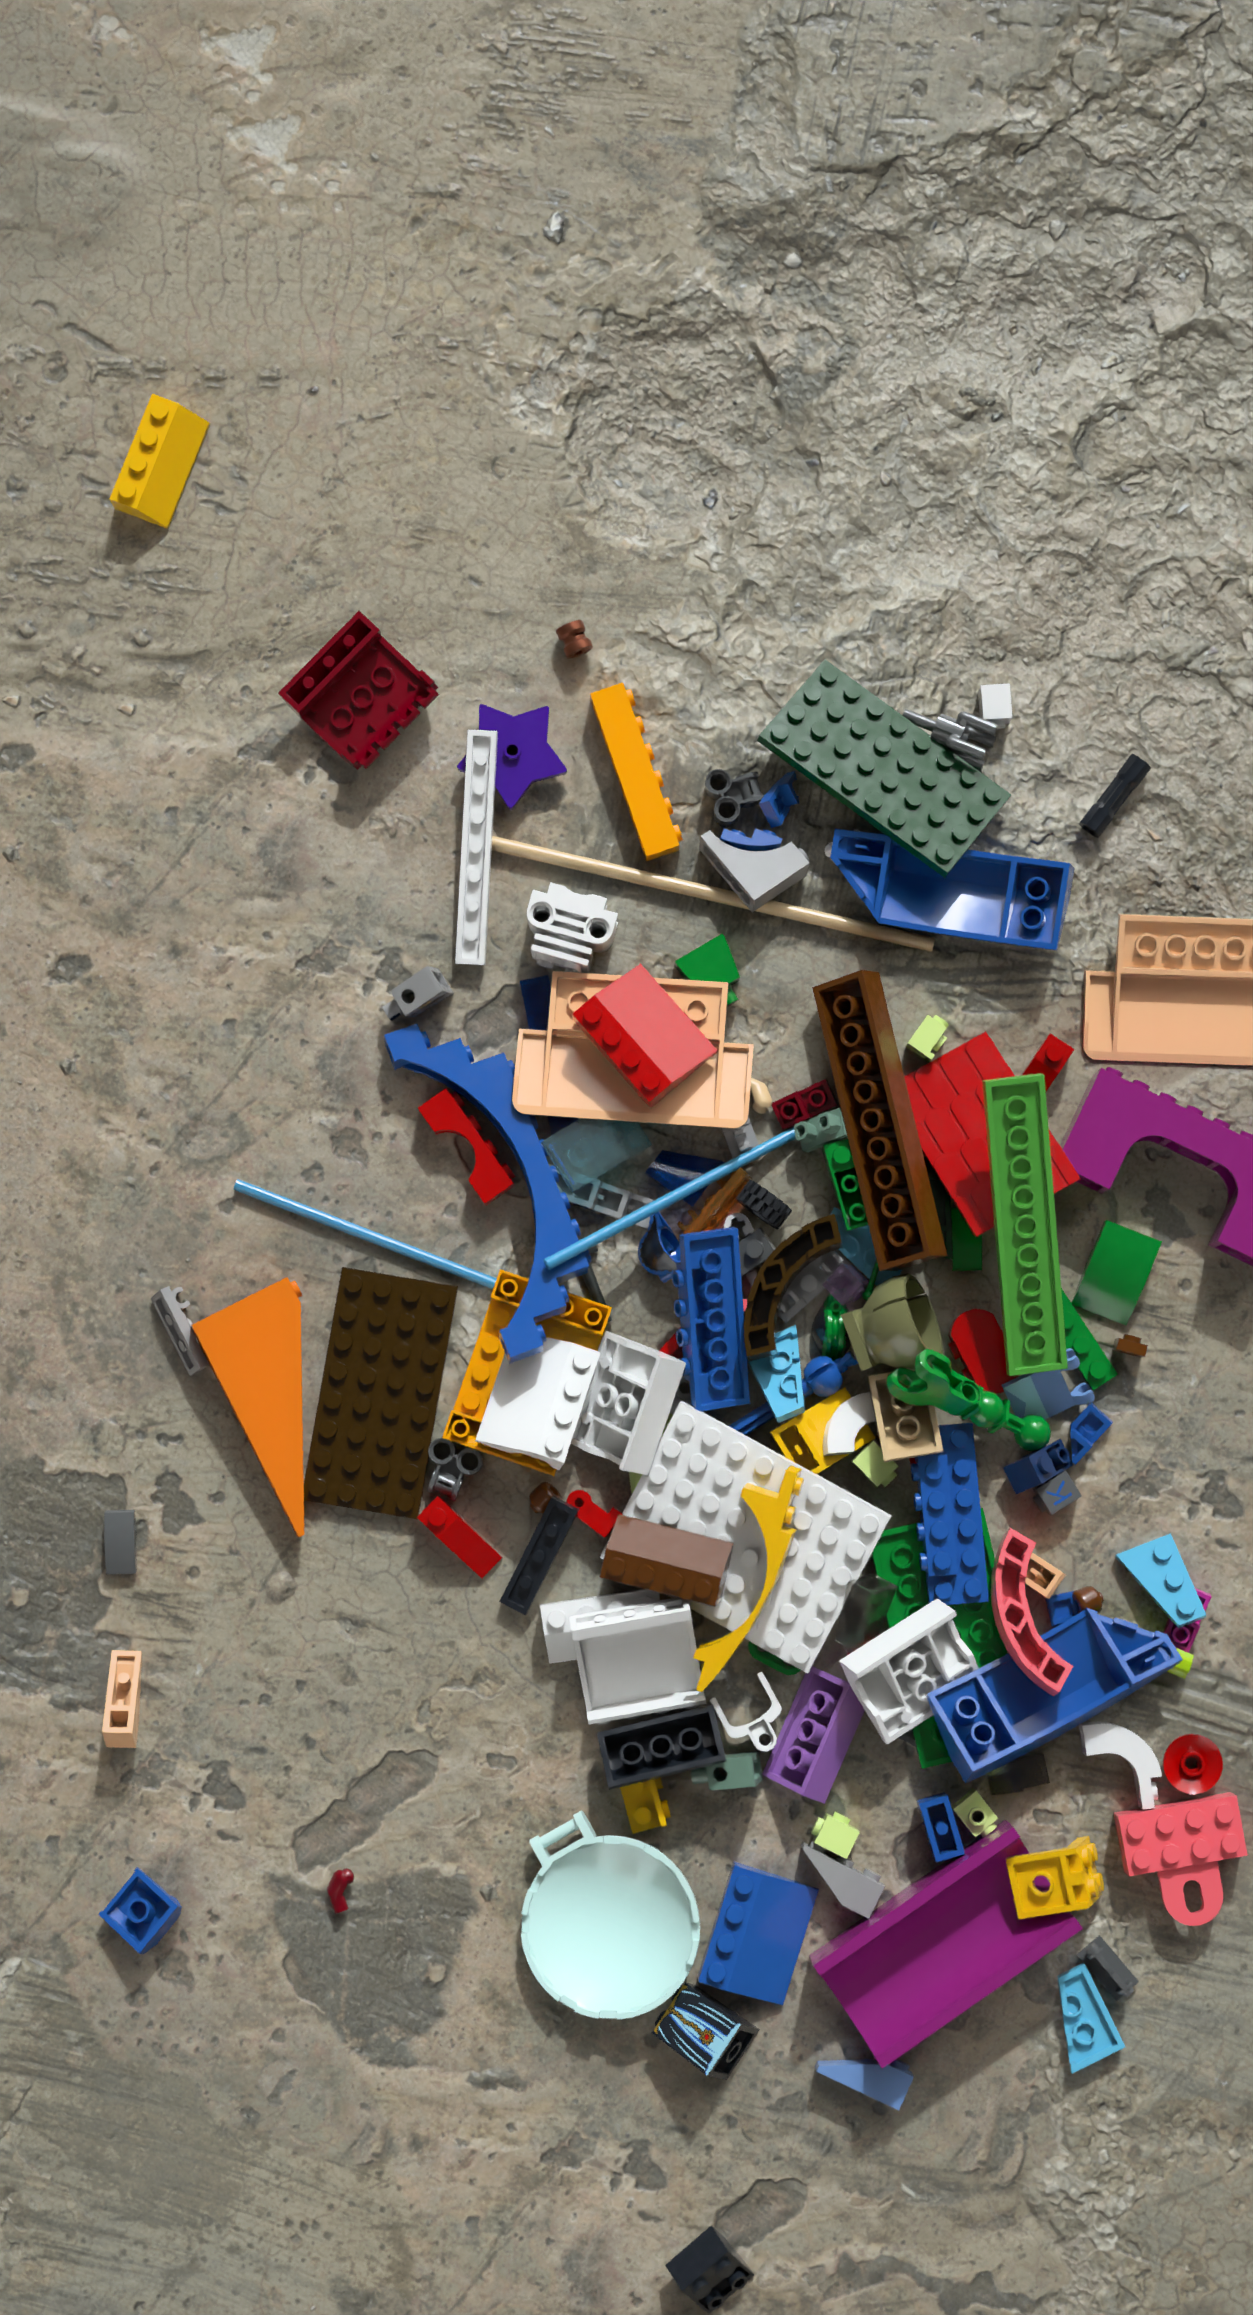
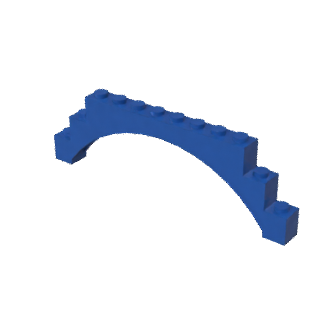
[384,1024,592,1364]

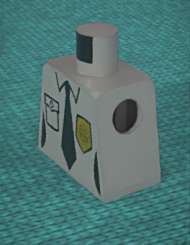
[383,966,454,1021]

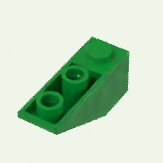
[822,1139,869,1231]

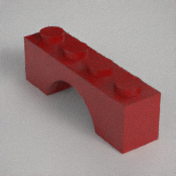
[418,1088,516,1206]

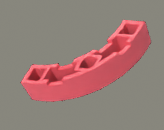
[991,1528,1073,1696]

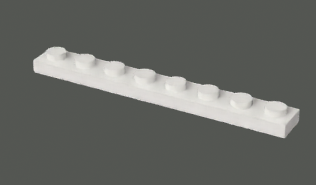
[455,730,498,965]

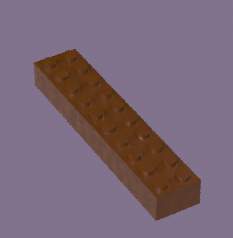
[812,970,947,1271]

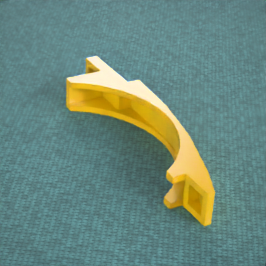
[693,1466,804,1692]

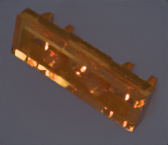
[677,1168,752,1234]

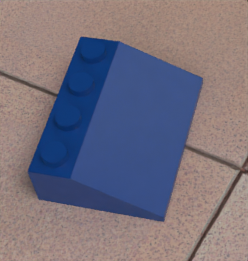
[697,1861,819,2005]

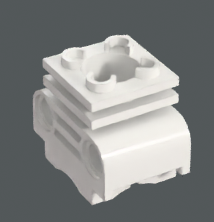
[527,882,618,973]

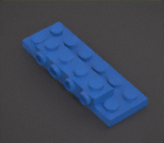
[672,1227,750,1412]
[911,1423,989,1605]

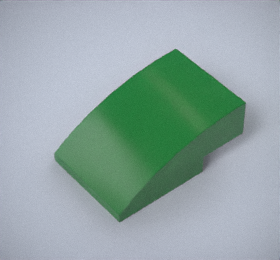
[1071,1220,1162,1326]

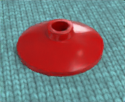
[1163,1734,1223,1794]

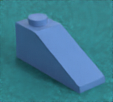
[815,2059,914,2110]

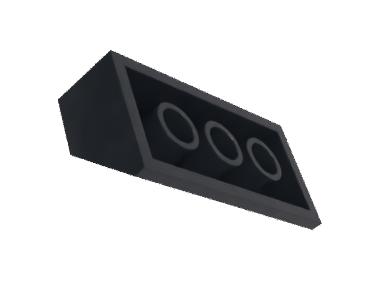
[597,1705,727,1790]

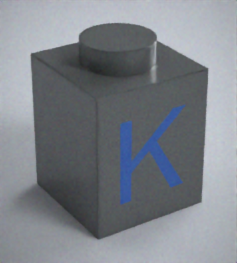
[1032,1471,1082,1515]

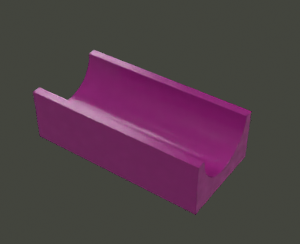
[809,1819,1083,2069]

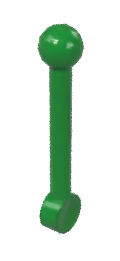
[862,1258,879,1301]

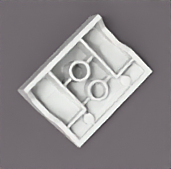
[571,1331,686,1475]
[475,1337,600,1470]
[840,1599,979,1744]

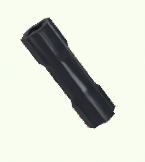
[1079,754,1151,838]

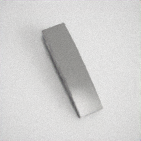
[549,1164,654,1230]

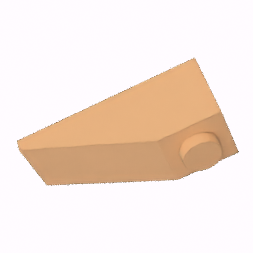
[102,1650,142,1748]

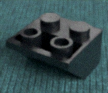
[665,2225,755,2314]

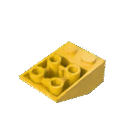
[769,1387,875,1474]

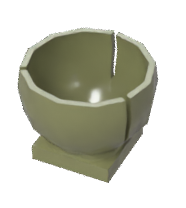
[841,1273,943,1371]

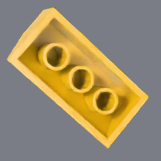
[109,394,210,529]

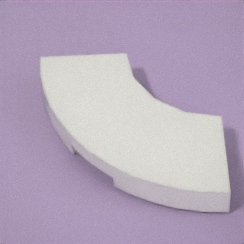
[823,1392,875,1456]

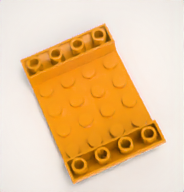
[442,1269,612,1476]

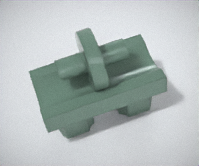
[794,1107,848,1153]

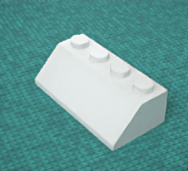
[540,1589,660,1664]

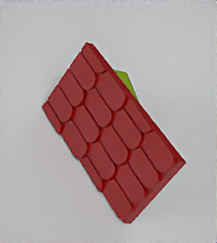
[904,1032,1081,1237]

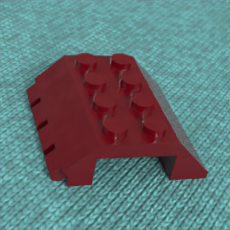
[278,611,439,770]

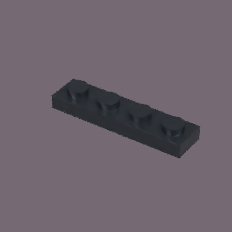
[499,1496,580,1616]

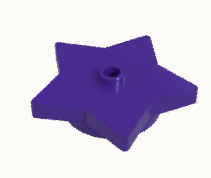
[457,704,567,810]

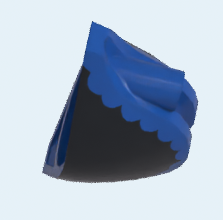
[638,1212,681,1283]

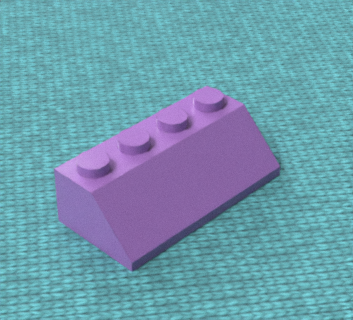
[762,1666,865,1804]

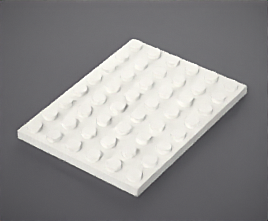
[600,1401,892,1674]

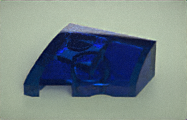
[645,1150,725,1208]

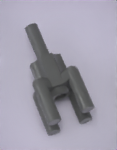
[903,709,998,772]

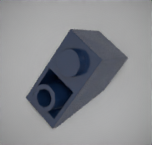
[1003,1438,1074,1494]

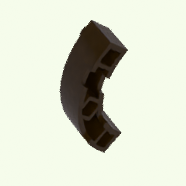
[744,1214,843,1361]

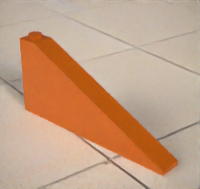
[191,1277,304,1537]

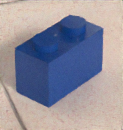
[916,1792,965,1862]

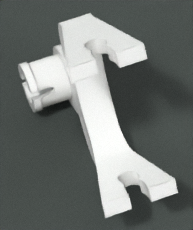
[710,1672,782,1752]

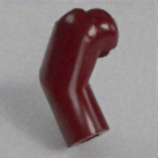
[327,1868,354,1914]

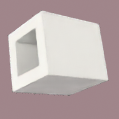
[978,683,1012,729]

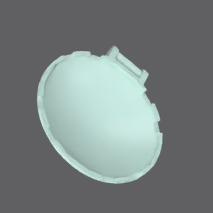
[521,1810,700,2020]

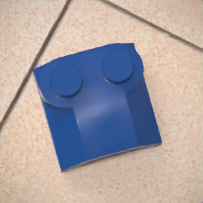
[98,1867,182,1954]

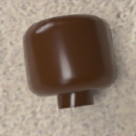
[529,1482,562,1514]
[1072,1586,1104,1614]

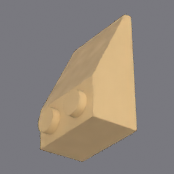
[868,1370,943,1462]

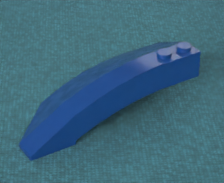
[830,829,1074,951]
[926,1608,1183,1784]

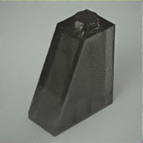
[835,1573,898,1653]

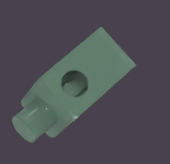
[691,1751,763,1790]

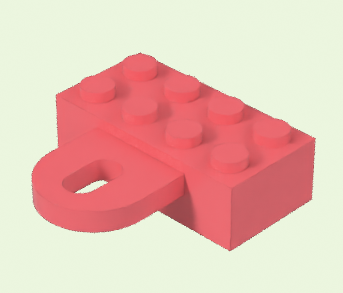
[1113,1792,1248,1926]

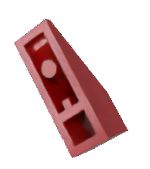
[1021,1033,1075,1092]
[417,1496,503,1579]

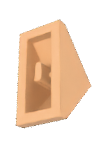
[1025,1553,1066,1599]

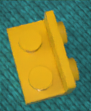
[620,1778,671,1834]

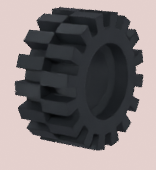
[735,1180,792,1230]

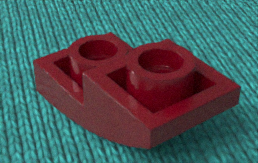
[771,1079,839,1130]

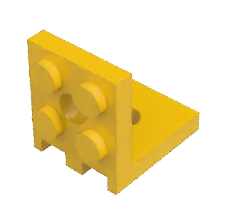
[1006,1836,1104,1919]

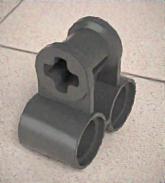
[705,769,764,828]
[427,1438,484,1502]

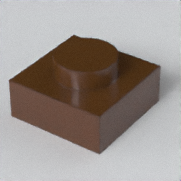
[1112,1334,1148,1358]

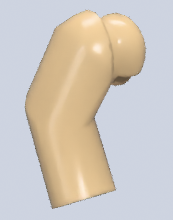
[750,1077,772,1114]

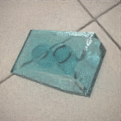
[541,1118,652,1193]

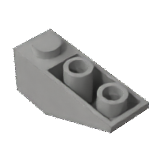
[801,1841,885,1919]

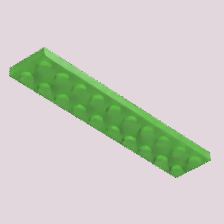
[982,1073,1068,1376]

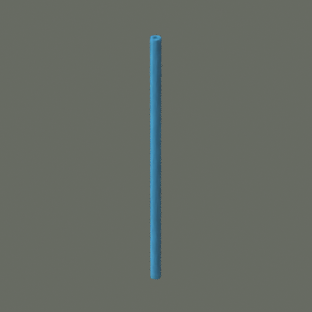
[543,1126,796,1270]
[233,1179,497,1289]

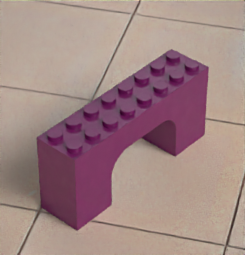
[1060,1067,1253,1267]

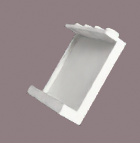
[569,1597,706,1725]

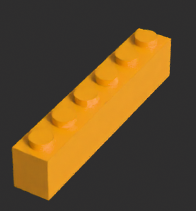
[590,682,683,862]

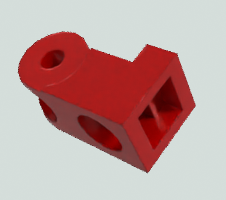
[566,1490,622,1538]

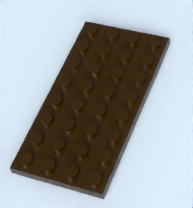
[304,1267,458,1520]

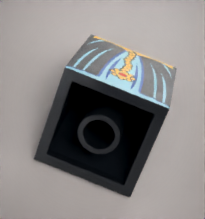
[652,1982,760,2080]

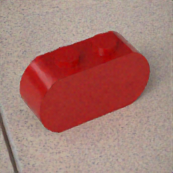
[947,1309,1019,1394]

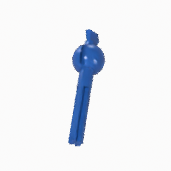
[729,1351,858,1435]

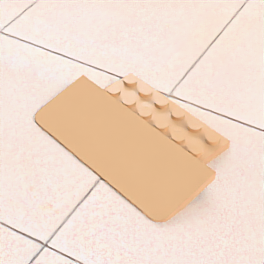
[1083,914,1253,1066]
[512,971,754,1129]

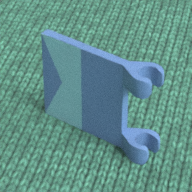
[1002,1348,1095,1419]

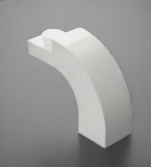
[1079,1721,1162,1810]

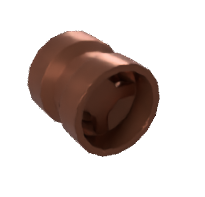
[556,620,593,659]

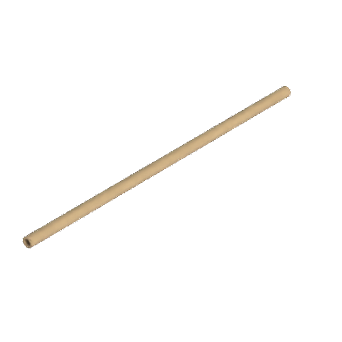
[492,836,935,952]

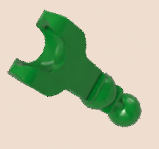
[887,1349,1051,1452]

